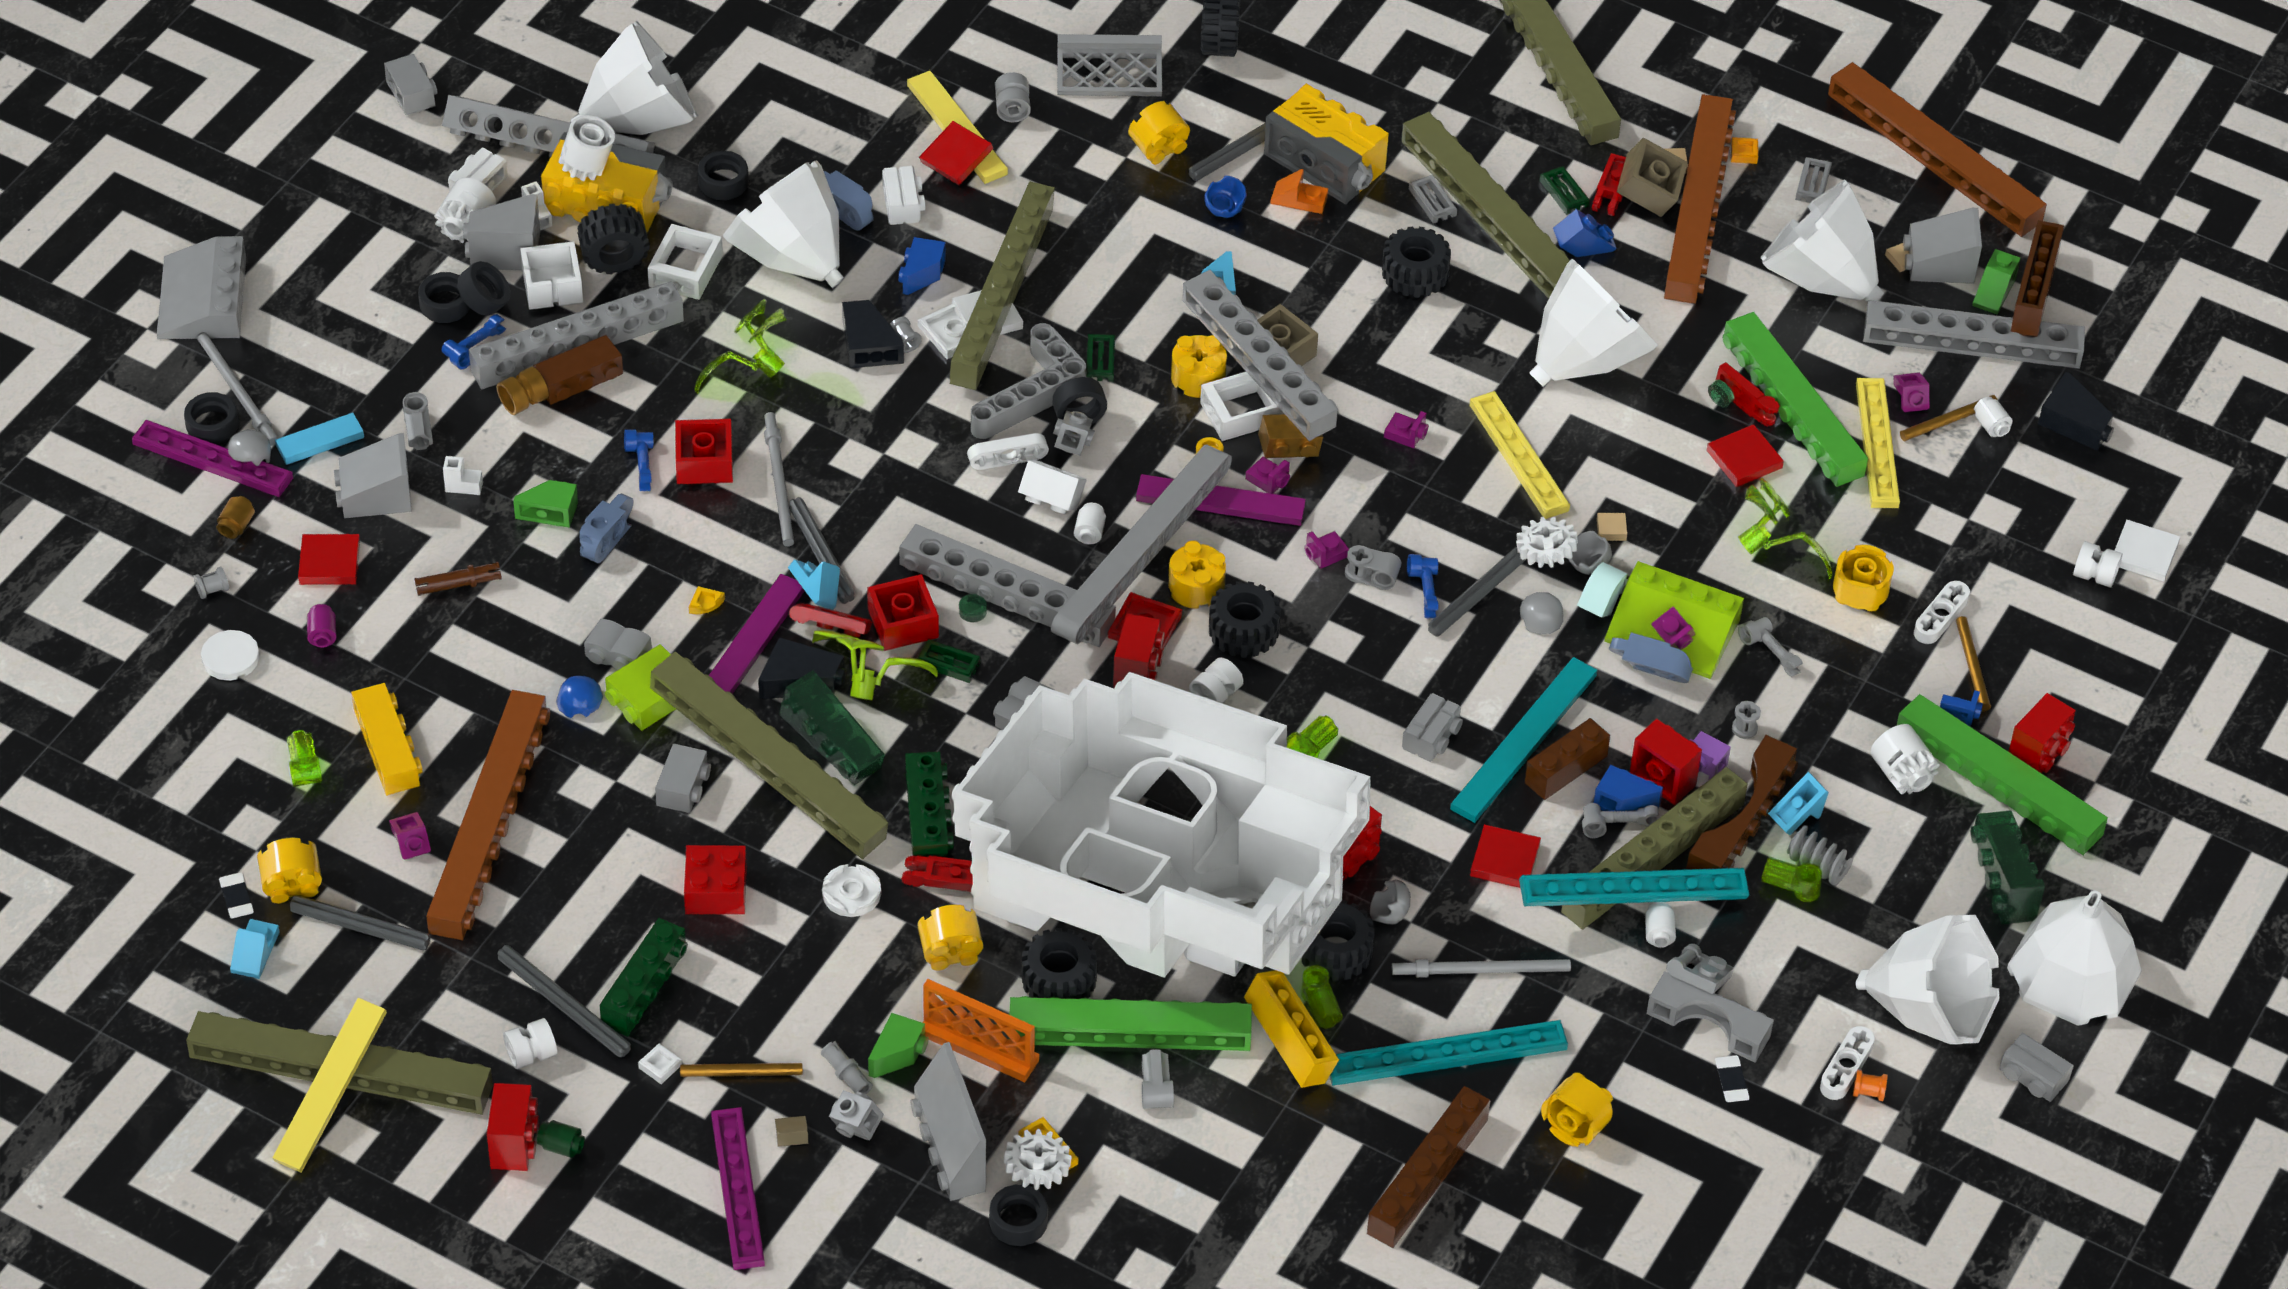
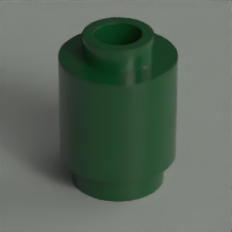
[537,1120,585,1158]

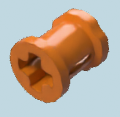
[1853,1069,1888,1101]

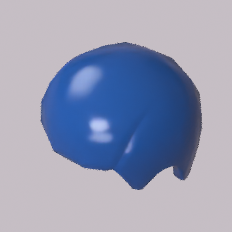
[1204,175,1247,218]
[556,676,603,718]

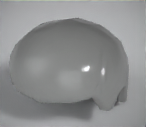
[228,429,271,466]
[1568,531,1612,575]
[1520,592,1563,635]
[1370,880,1411,924]

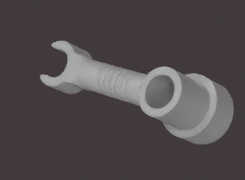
[1738,617,1803,677]
[1582,803,1659,838]

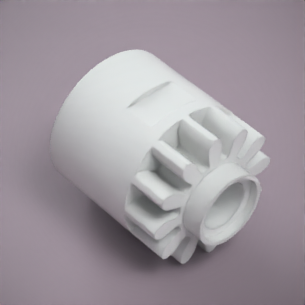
[559,115,615,181]
[434,178,496,243]
[1870,724,1940,794]

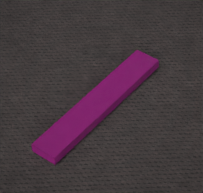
[132,420,293,497]
[1136,474,1306,526]
[709,574,805,694]
[711,1107,765,1270]

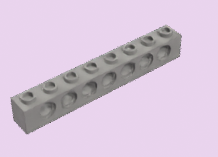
[442,95,655,157]
[1183,270,1338,441]
[469,281,684,390]
[1863,300,2085,369]
[899,524,1116,647]

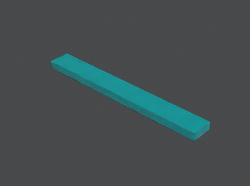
[1450,657,1597,823]
[1519,868,1749,907]
[1330,1020,1568,1086]

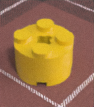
[1128,101,1190,165]
[1171,335,1227,398]
[1169,541,1226,609]
[1833,545,1894,612]
[257,838,322,904]
[917,905,983,971]
[1541,1073,1613,1147]

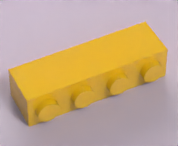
[351,683,423,796]
[1244,970,1339,1088]

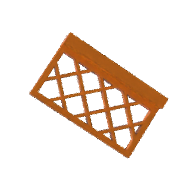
[922,979,1039,1083]

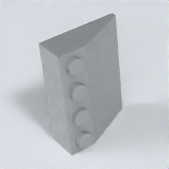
[157,236,246,339]
[910,1042,986,1201]

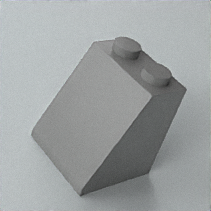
[463,194,540,270]
[1903,207,1982,284]
[334,433,412,518]

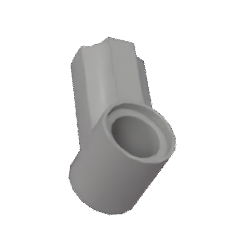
[403,392,433,450]
[1142,1050,1174,1109]

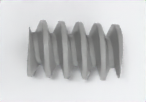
[1787,825,1853,885]

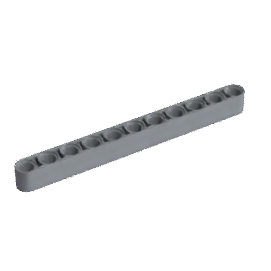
[1051,444,1232,644]

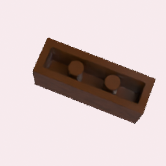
[533,335,623,405]
[1525,718,1610,800]

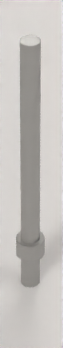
[197,333,279,446]
[764,412,794,547]
[1391,959,1571,977]

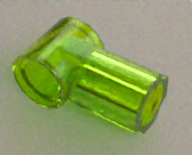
[1287,715,1338,758]
[287,730,322,787]
[1762,857,1822,902]
[1301,965,1343,1029]

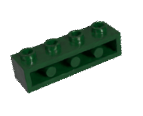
[905,752,954,858]
[599,918,688,1037]

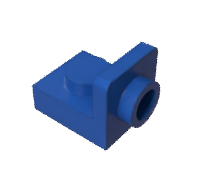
[1940,690,1983,727]

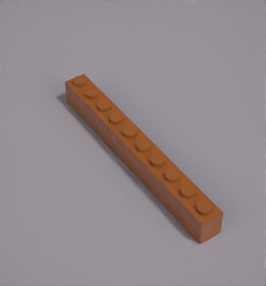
[1828,62,2047,237]
[1664,94,1736,304]
[426,690,550,940]

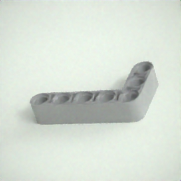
[971,323,1086,439]

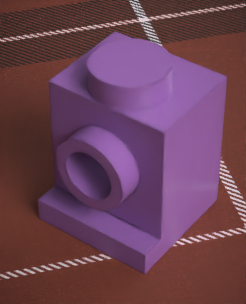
[1690,731,1731,780]

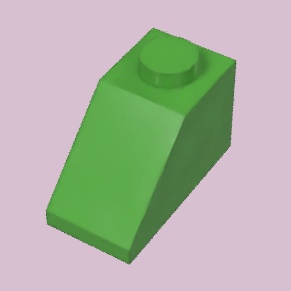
[1972,249,2021,315]
[513,480,578,528]
[868,1013,929,1078]

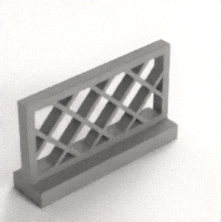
[1057,34,1162,96]

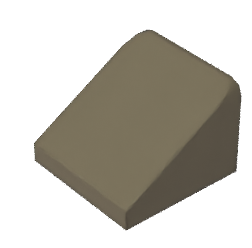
[775,1116,808,1147]

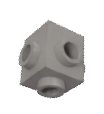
[1053,411,1095,456]
[829,1090,884,1141]

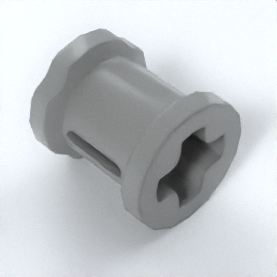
[890,317,922,353]
[194,567,229,599]
[1732,701,1761,739]

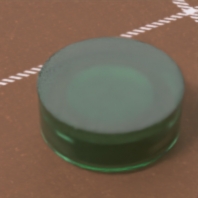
[1708,380,1734,408]
[959,594,987,622]

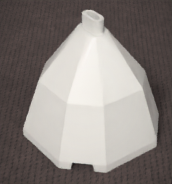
[571,21,698,135]
[723,160,844,288]
[1761,179,1884,302]
[1529,259,1658,387]
[2007,890,2141,1026]
[1856,915,1999,1044]

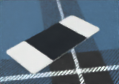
[219,873,254,918]
[1715,1055,1749,1102]

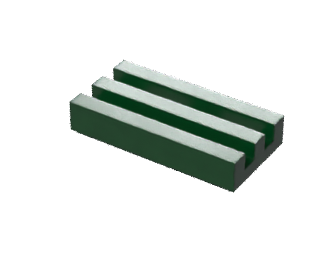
[1540,166,1590,215]
[1086,334,1115,382]
[917,639,981,683]

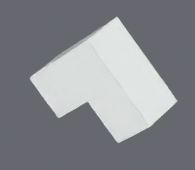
[521,181,552,230]
[443,456,483,495]

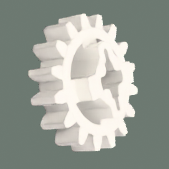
[1516,517,1578,568]
[1004,1129,1072,1190]

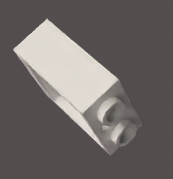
[648,224,723,300]
[1200,372,1283,441]

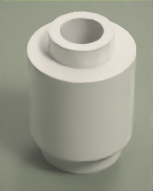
[1974,397,2013,437]
[1074,502,1106,544]
[1645,902,1676,947]

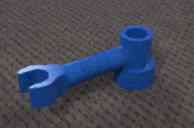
[442,314,506,369]
[624,430,653,491]
[1407,554,1439,618]

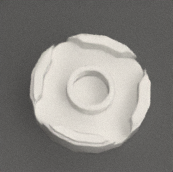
[201,630,260,681]
[822,864,881,917]

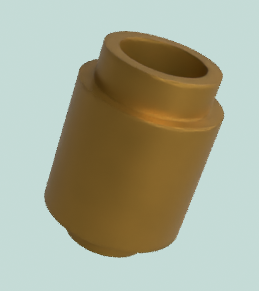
[216,496,255,539]

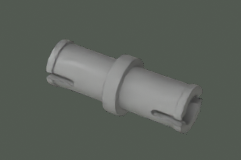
[821,1041,873,1094]

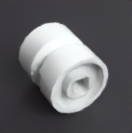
[2073,541,2123,588]
[1189,657,1243,704]
[503,1018,557,1069]

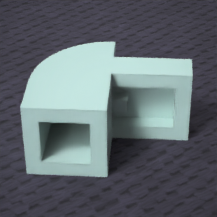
[1577,562,1628,618]

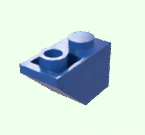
[1553,209,1617,257]
[899,237,946,295]
[1594,765,1663,812]

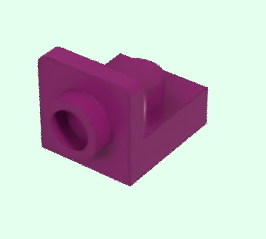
[1893,372,1929,412]
[1384,411,1429,448]
[1245,456,1290,494]
[1304,531,1349,569]
[1651,607,1695,650]
[389,812,431,860]

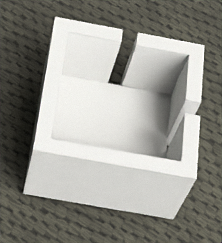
[520,241,583,310]

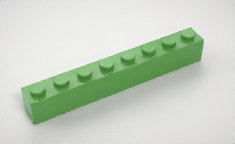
[1722,312,1868,487]
[1897,694,2108,855]
[1009,996,1252,1051]

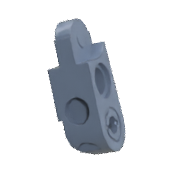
[824,171,874,230]
[579,494,634,563]
[1609,633,1693,683]

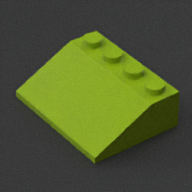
[1604,561,1744,679]

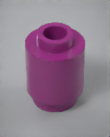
[307,604,336,648]

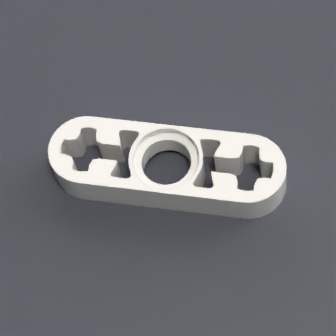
[967,433,1049,470]
[1914,581,1970,644]
[1820,1026,1875,1100]

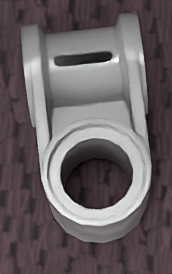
[1345,545,1401,590]

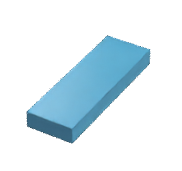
[275,413,364,465]

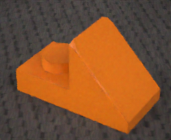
[1270,169,1329,214]

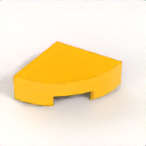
[688,586,725,614]

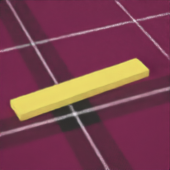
[907,71,1008,184]
[1856,378,1900,508]
[1470,391,1570,519]
[272,998,387,1173]

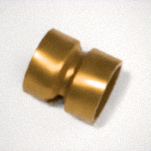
[496,366,549,415]

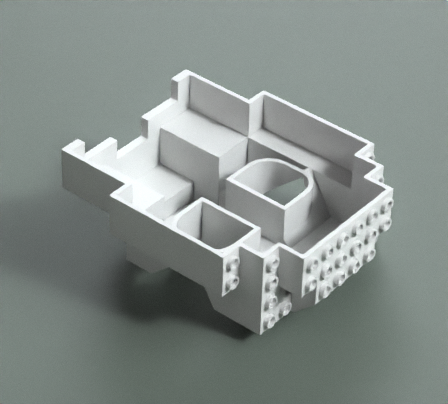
[952,672,1370,978]

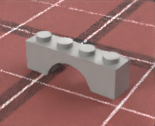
[1647,971,1774,1063]

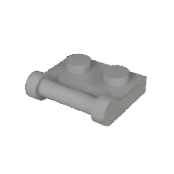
[1666,944,1734,994]

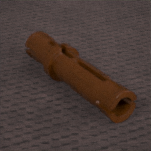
[414,562,502,596]

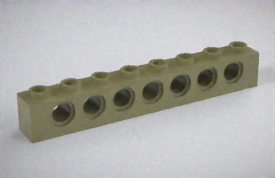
[1561,767,1748,930]

